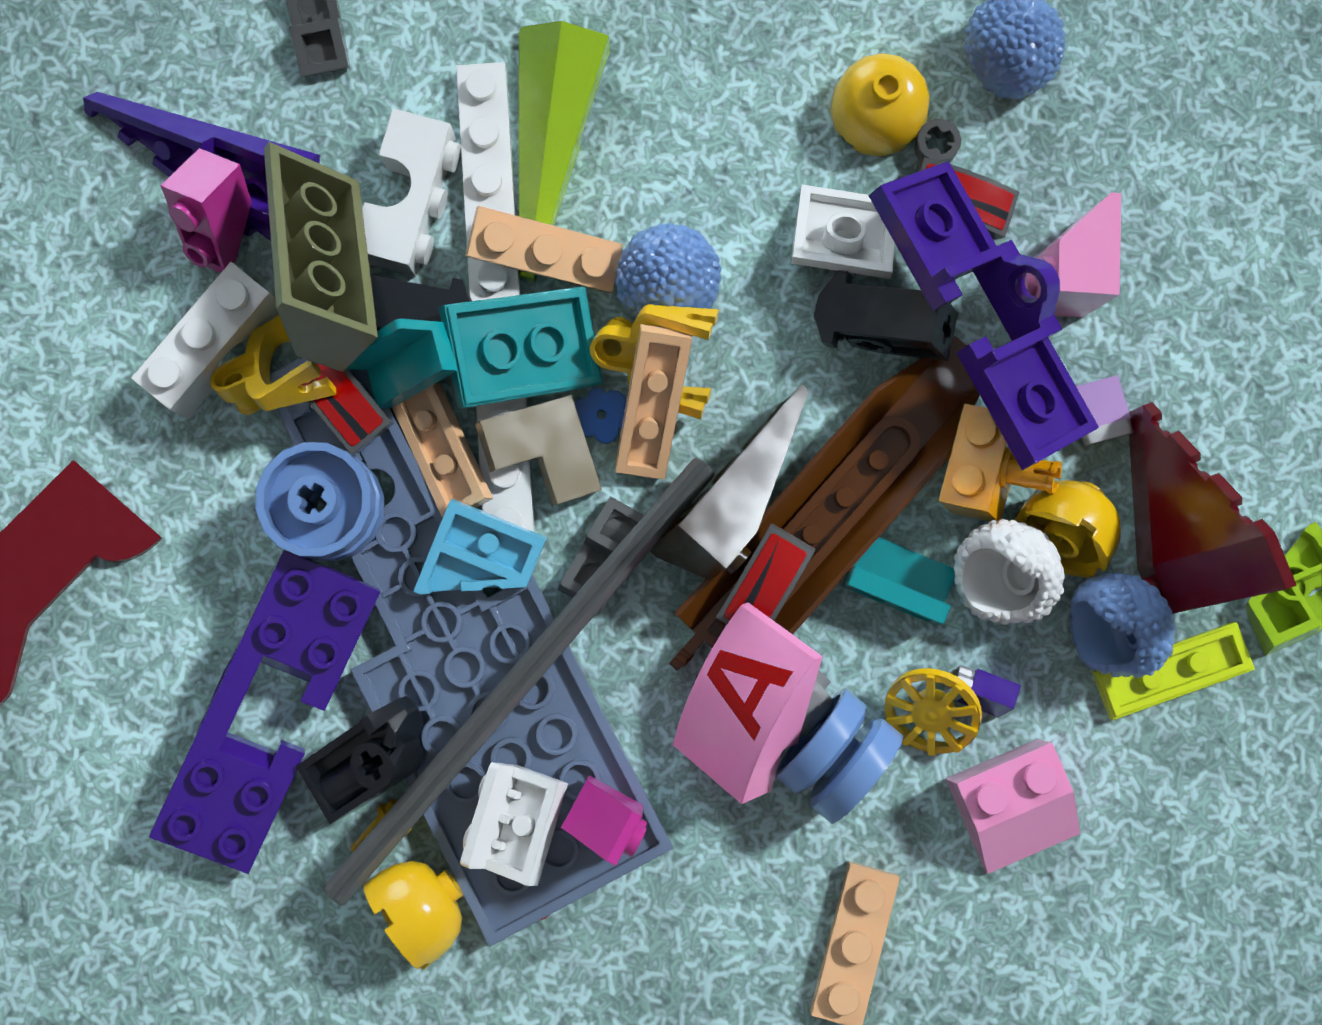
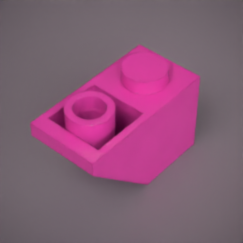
[160,148,252,273]
[561,775,647,866]

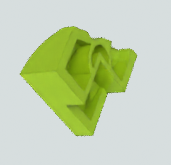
[1245,522,1322,656]

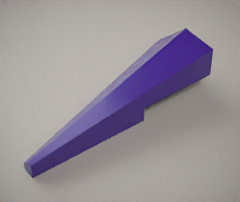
[83,92,320,242]

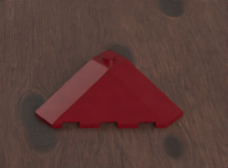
[1129,402,1297,614]

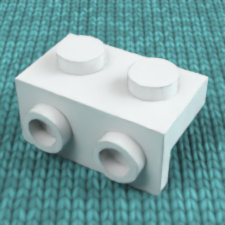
[460,762,568,886]

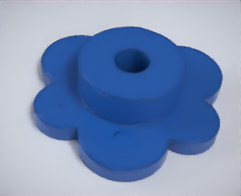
[574,387,626,444]

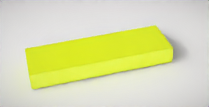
[1092,622,1255,720]

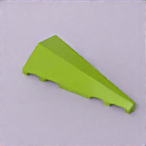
[519,21,610,282]

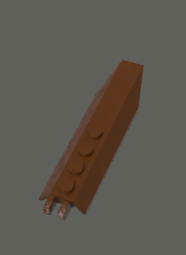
[669,336,980,685]

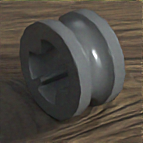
[914,119,962,163]

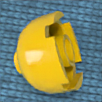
[830,53,930,157]
[1014,480,1121,578]
[363,861,463,970]

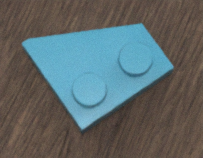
[413,499,547,594]

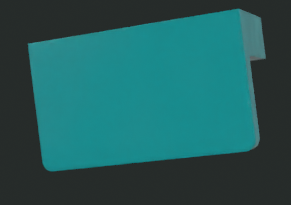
[346,319,458,408]
[842,537,955,625]

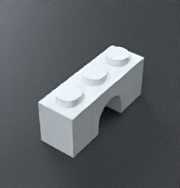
[362,108,461,277]
[131,262,278,419]

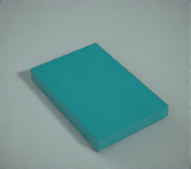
[439,286,603,409]

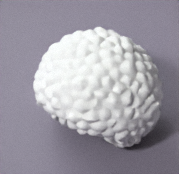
[953,519,1065,625]

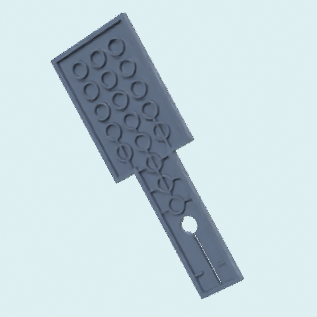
[270,358,673,947]

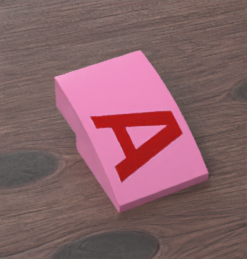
[673,603,823,804]

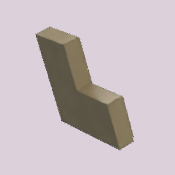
[475,395,602,506]

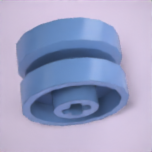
[255,442,384,561]
[775,688,903,824]

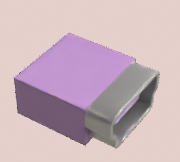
[1076,375,1134,446]

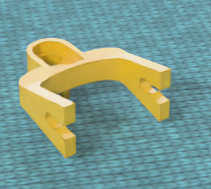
[590,304,719,420]
[210,315,336,415]

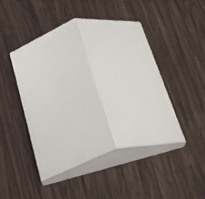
[791,184,895,279]

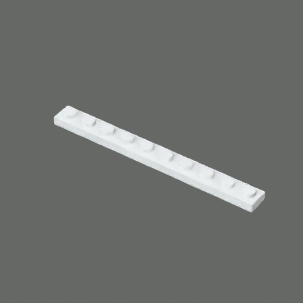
[456,62,535,532]

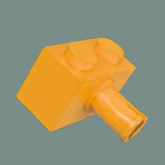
[938,404,1062,522]

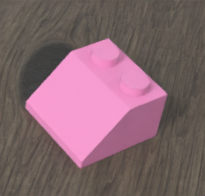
[1025,192,1121,318]
[945,739,1080,874]

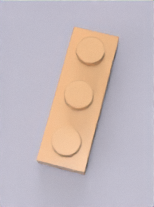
[465,206,623,293]
[615,324,693,479]
[392,382,493,519]
[810,861,900,1025]

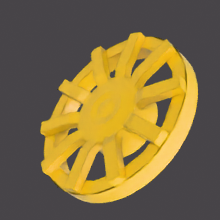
[884,668,982,757]

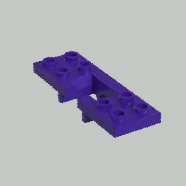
[868,161,1099,470]
[149,549,380,874]

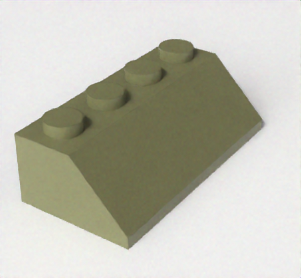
[264,142,378,372]

